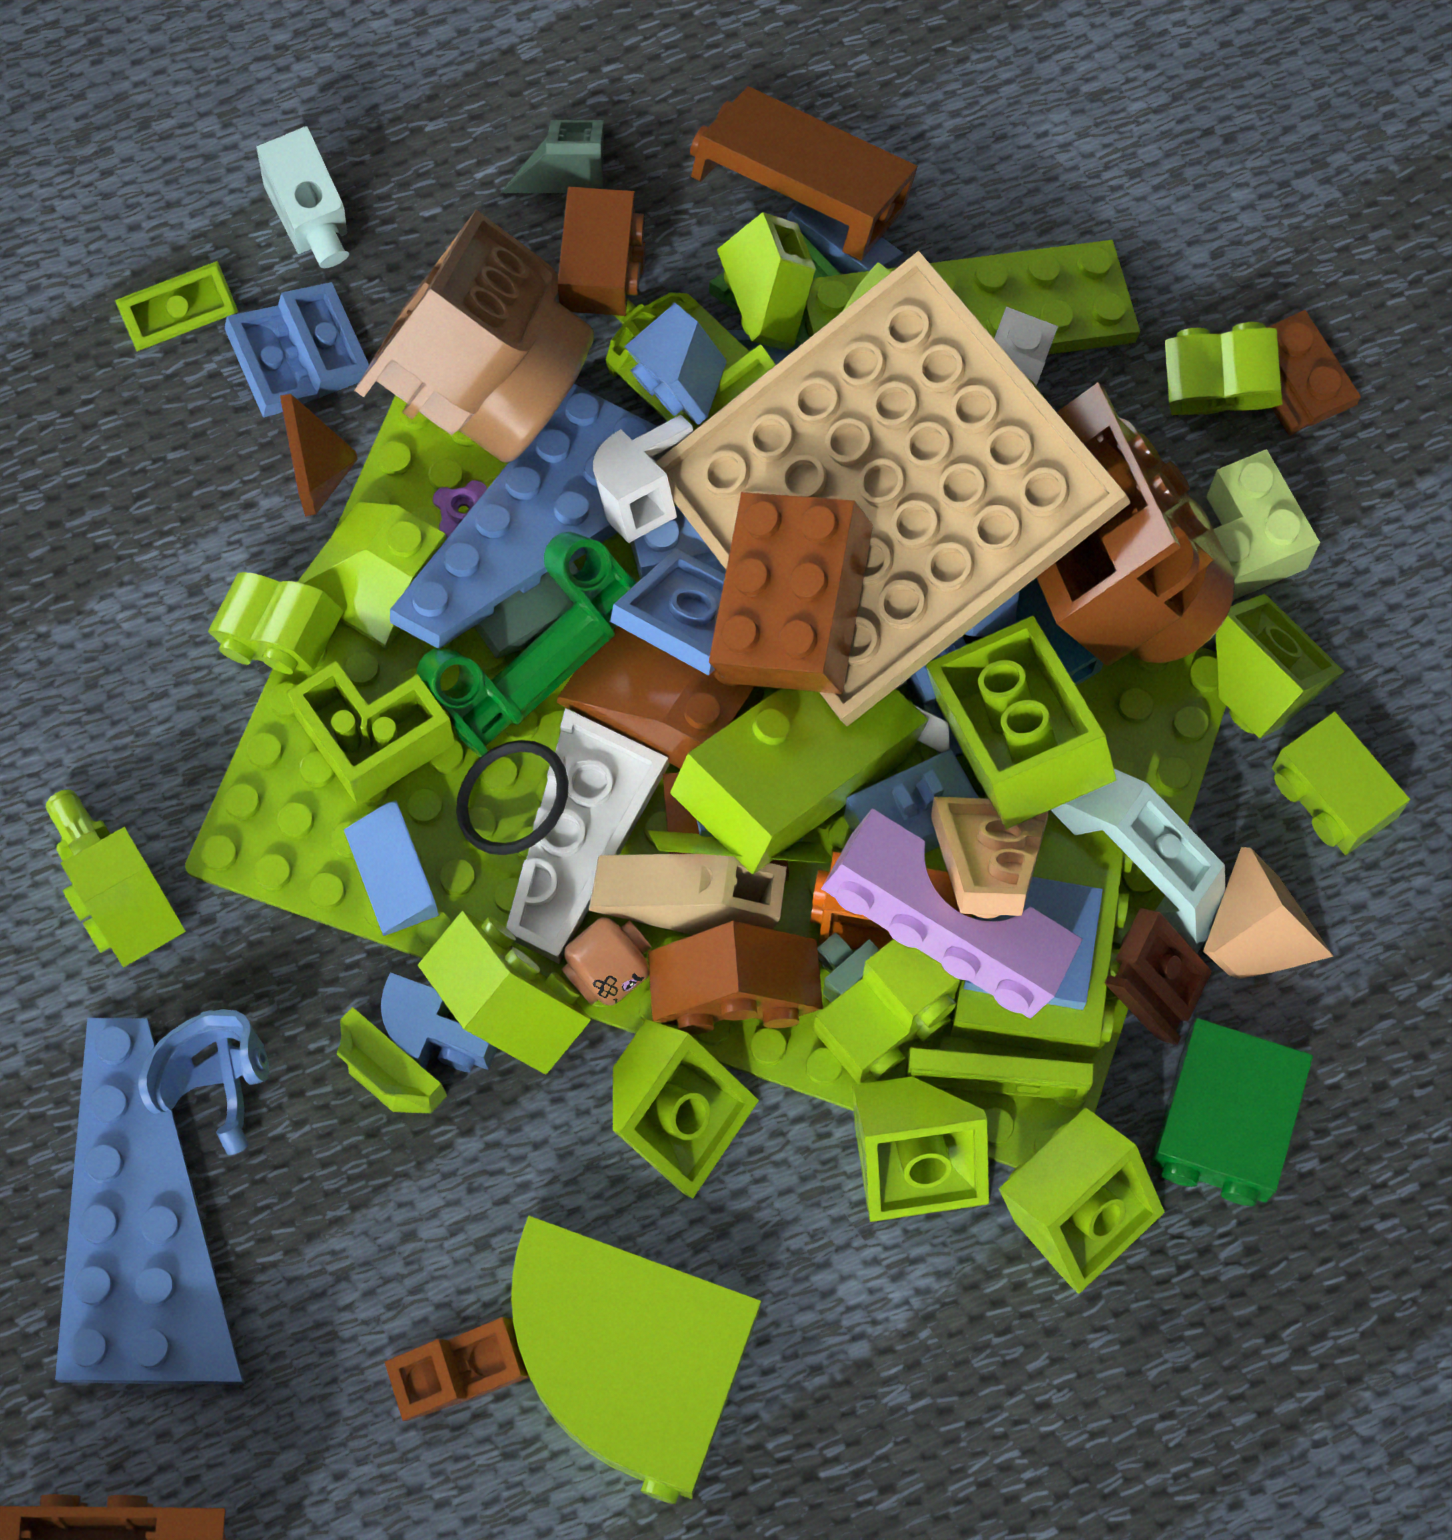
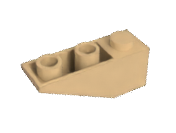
[589,854,787,935]

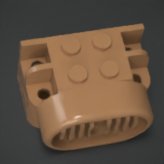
[354,210,594,463]

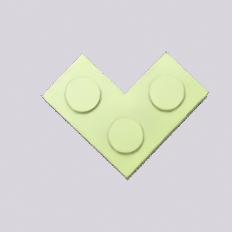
[1207,449,1320,600]

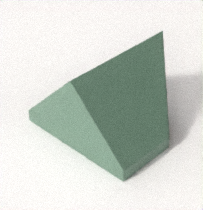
[500,120,604,193]

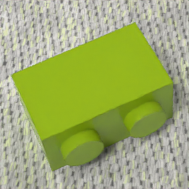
[1272,712,1411,856]

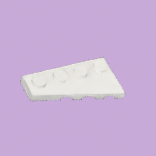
[506,708,669,964]

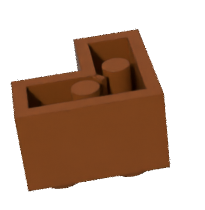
[557,187,646,316]
[648,921,823,1035]

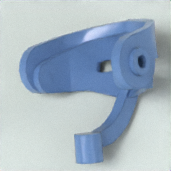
[139,1009,269,1155]

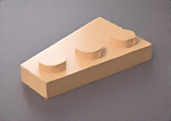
[931,796,1049,918]

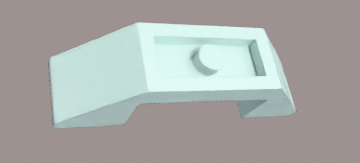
[1051,769,1225,954]

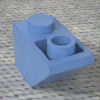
[624,303,727,425]

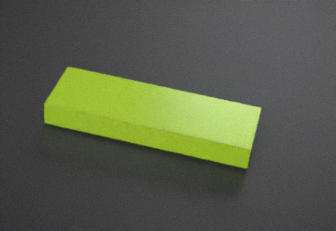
[906,1048,1093,1101]

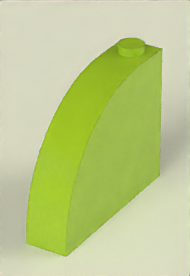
[511,1216,761,1505]

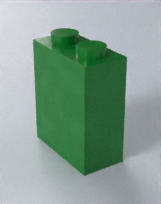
[1150,1018,1313,1206]

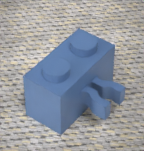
[844,749,979,853]

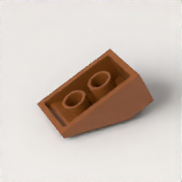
[557,626,765,769]

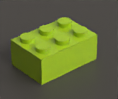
[925,616,1117,830]

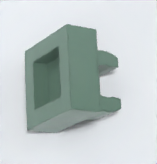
[817,933,879,1002]

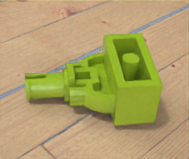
[45,789,186,968]

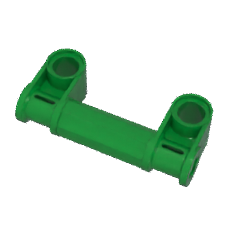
[416,532,637,758]

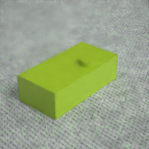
[670,688,929,875]

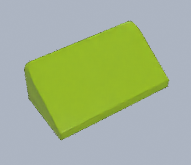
[115,261,238,351]

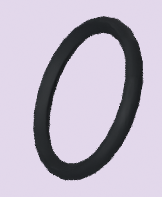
[456,740,569,855]

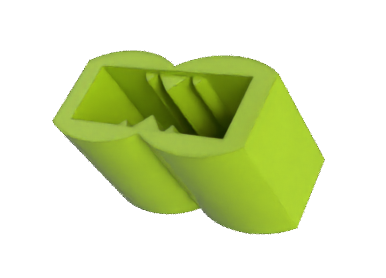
[1165,322,1283,415]
[208,572,344,674]

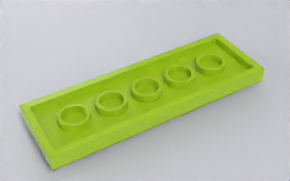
[803,239,1140,355]

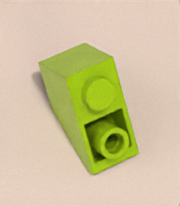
[717,212,816,351]

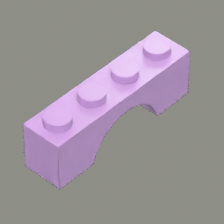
[821,808,1083,1019]

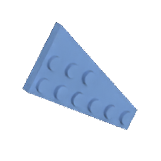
[390,384,658,649]

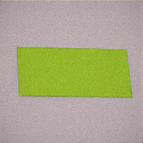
[647,830,832,864]

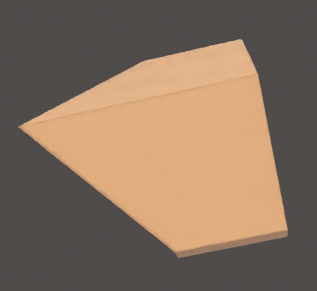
[1203,847,1333,979]

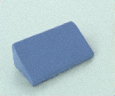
[787,203,903,274]
[344,800,439,936]

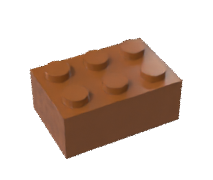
[709,492,873,694]

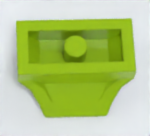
[337,1007,447,1113]

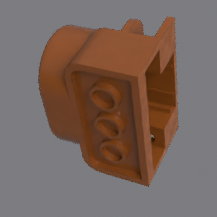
[1037,382,1235,666]

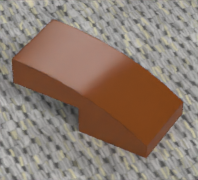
[384,1317,529,1421]

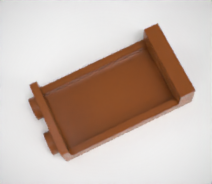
[690,86,918,261]

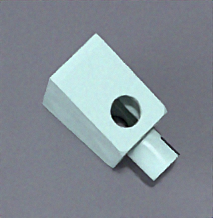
[256,126,349,268]

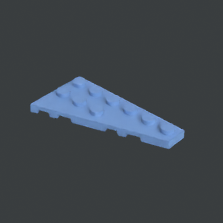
[55,1018,245,1385]

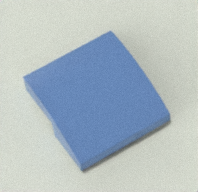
[224,282,369,417]

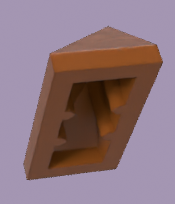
[280,394,358,517]

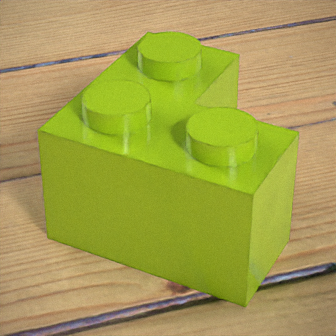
[287,661,455,806]
[418,910,591,1075]
[813,939,960,1084]

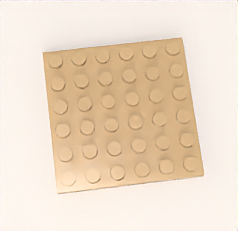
[655,251,1131,726]

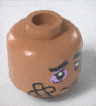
[561,917,652,1006]

